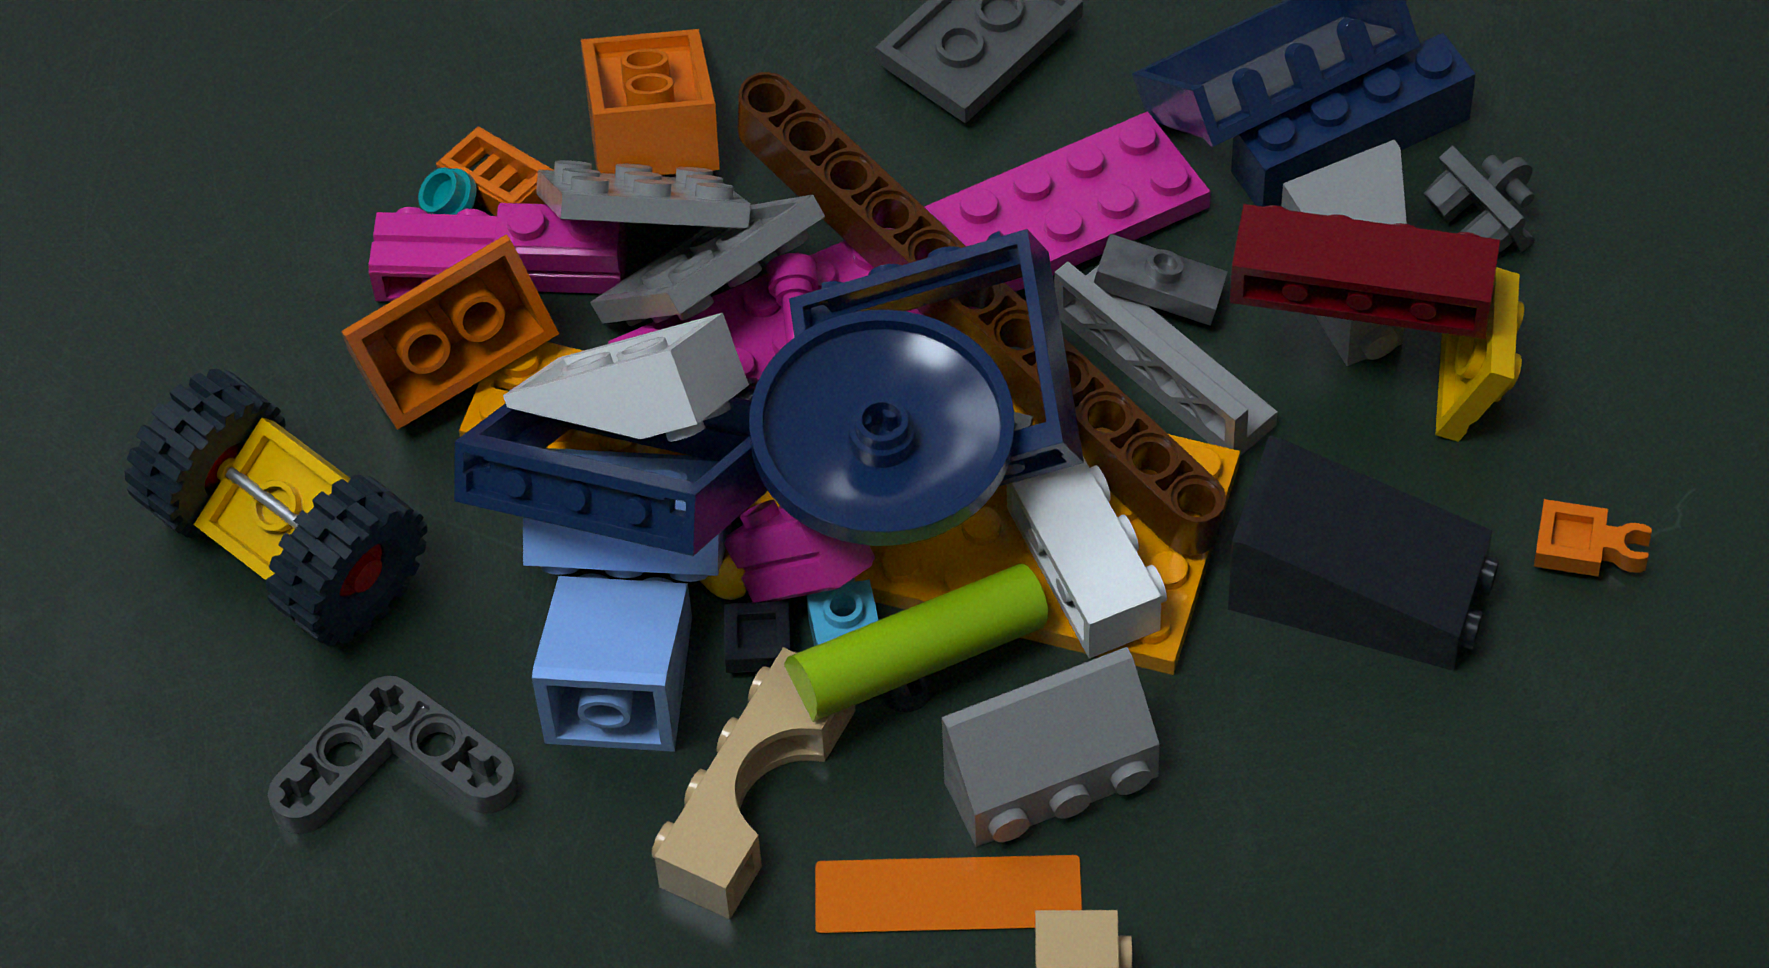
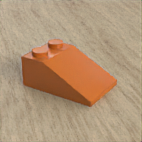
[581,29,720,177]

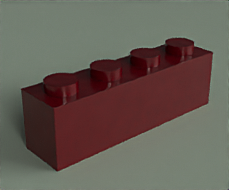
[1230,204,1500,339]

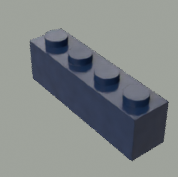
[1231,33,1476,207]

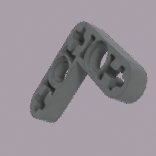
[268,676,518,834]

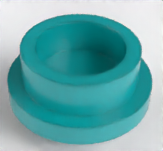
[418,168,476,215]

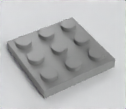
[536,160,750,228]
[590,195,825,326]

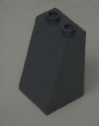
[1228,435,1500,671]

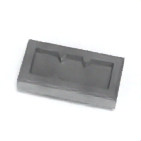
[1094,234,1228,325]

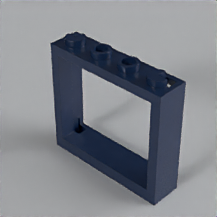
[789,229,1084,486]
[454,397,768,556]

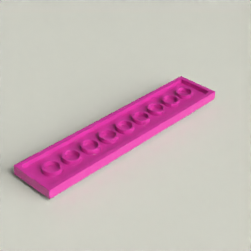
[608,111,1211,379]

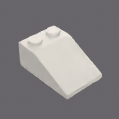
[503,313,749,442]

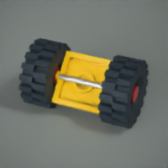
[125,368,428,646]

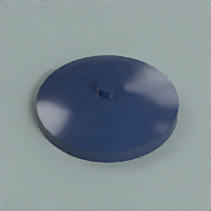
[749,310,1014,546]

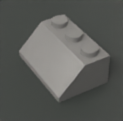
[942,647,1160,847]

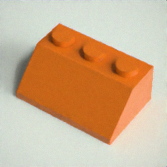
[341,234,559,430]

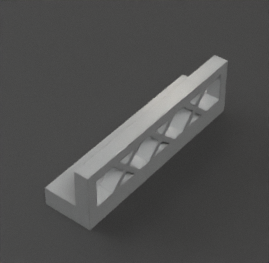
[1054,261,1278,456]

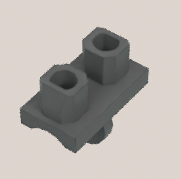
[1423,146,1535,253]

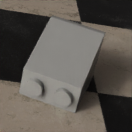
[1281,139,1407,366]

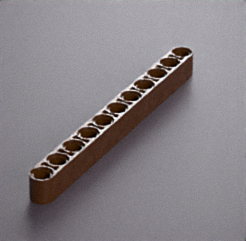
[738,72,1226,556]

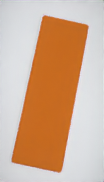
[815,855,1082,933]

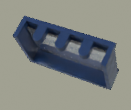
[1132,0,1421,147]

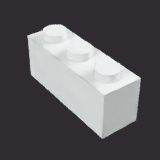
[1007,457,1167,659]

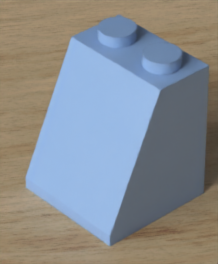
[532,573,692,752]

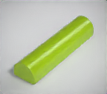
[784,563,1048,722]

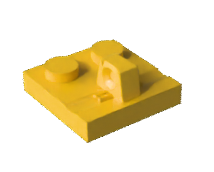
[1435,267,1524,442]

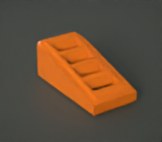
[435,126,554,216]

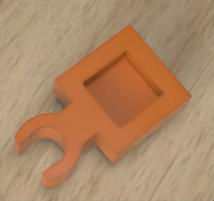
[1534,499,1652,577]

